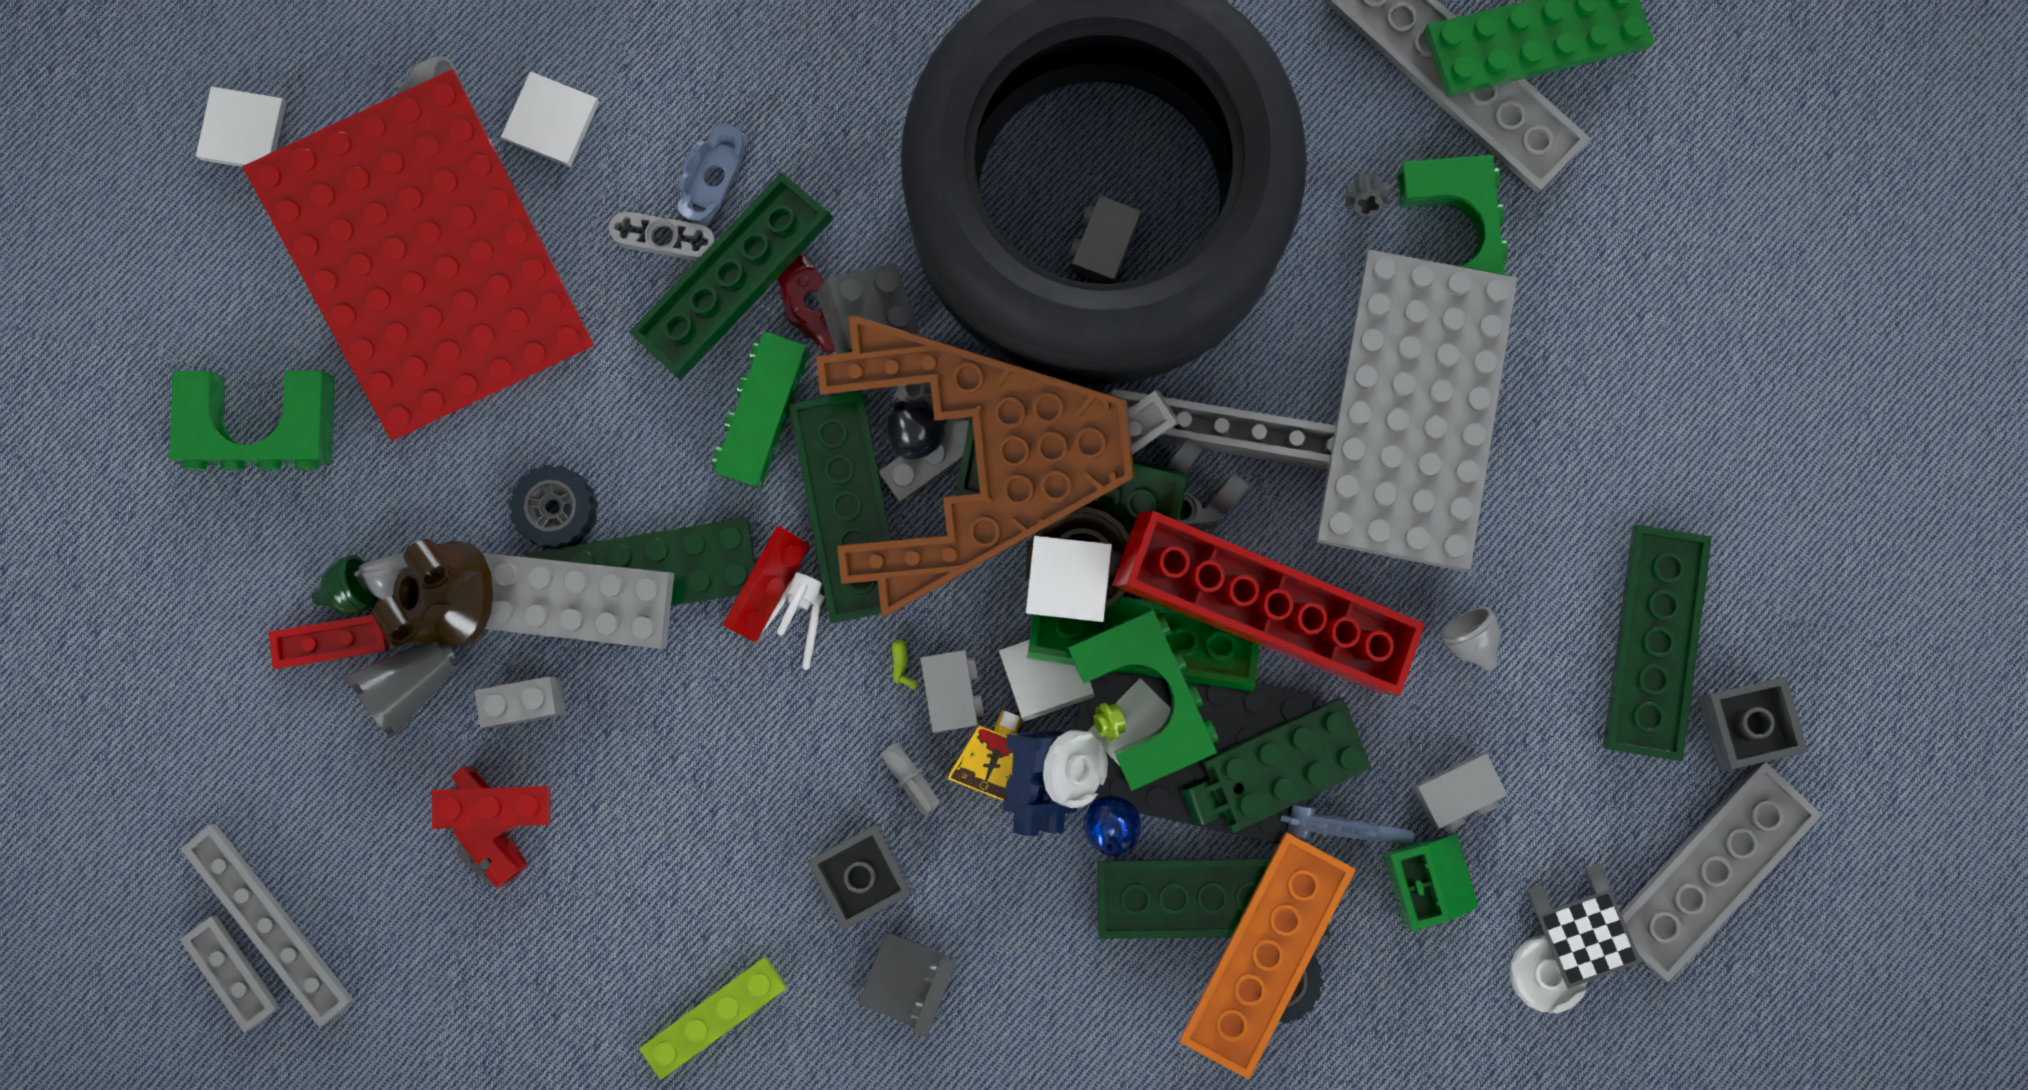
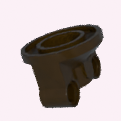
[1025,506,1130,608]
[372,539,493,647]

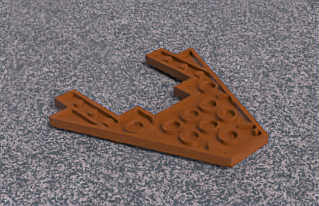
[816,316,1135,616]

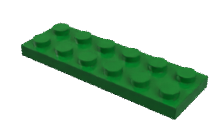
[1424,0,1654,97]
[1027,596,1259,691]

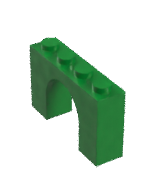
[1397,155,1510,276]
[169,370,335,471]
[1067,609,1219,791]

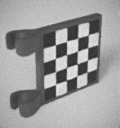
[1527,864,1641,989]

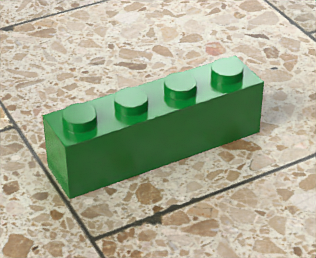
[712,331,810,491]

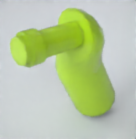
[891,639,919,690]

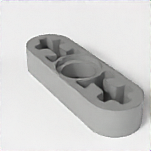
[609,212,716,261]

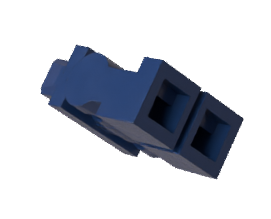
[1003,731,1077,836]

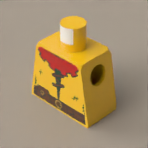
[948,710,1022,801]

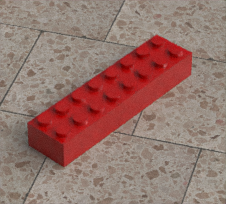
[1112,511,1425,696]

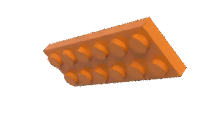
[1179,832,1356,1080]

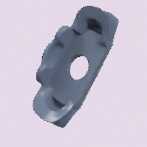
[677,123,748,226]

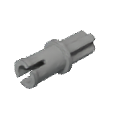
[880,742,940,815]

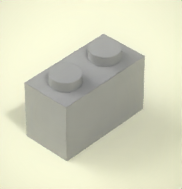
[1068,195,1141,284]
[920,650,985,733]
[474,676,566,728]
[1411,753,1508,832]

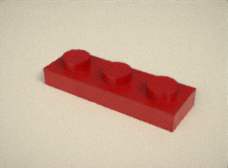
[722,526,810,643]
[268,615,389,669]
[432,786,551,829]

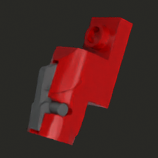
[451,766,528,888]

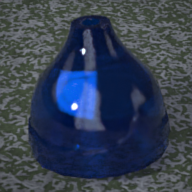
[1083,796,1142,856]

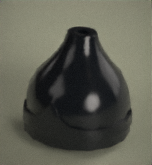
[887,401,945,459]

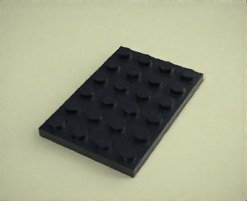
[1075,671,1314,844]

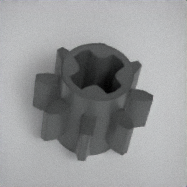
[1345,171,1390,219]

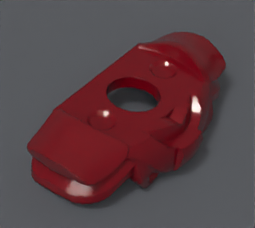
[777,253,835,353]

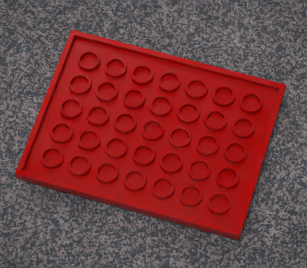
[242,69,595,441]

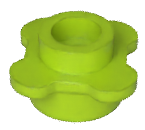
[1093,703,1126,742]

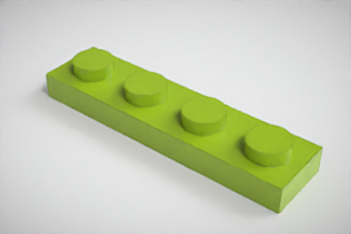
[639,956,788,1080]

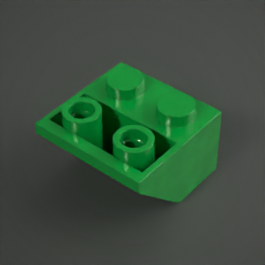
[1383,832,1479,931]

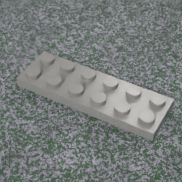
[482,553,674,649]
[1621,762,1822,983]

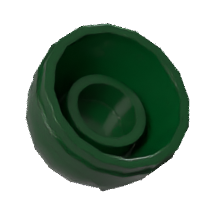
[312,555,378,613]

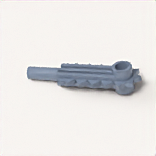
[1281,804,1414,845]

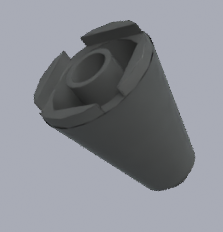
[344,641,458,738]

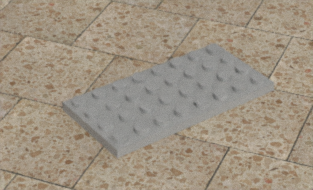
[1315,249,1517,572]

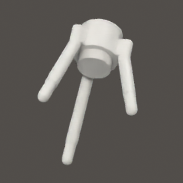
[759,572,825,670]

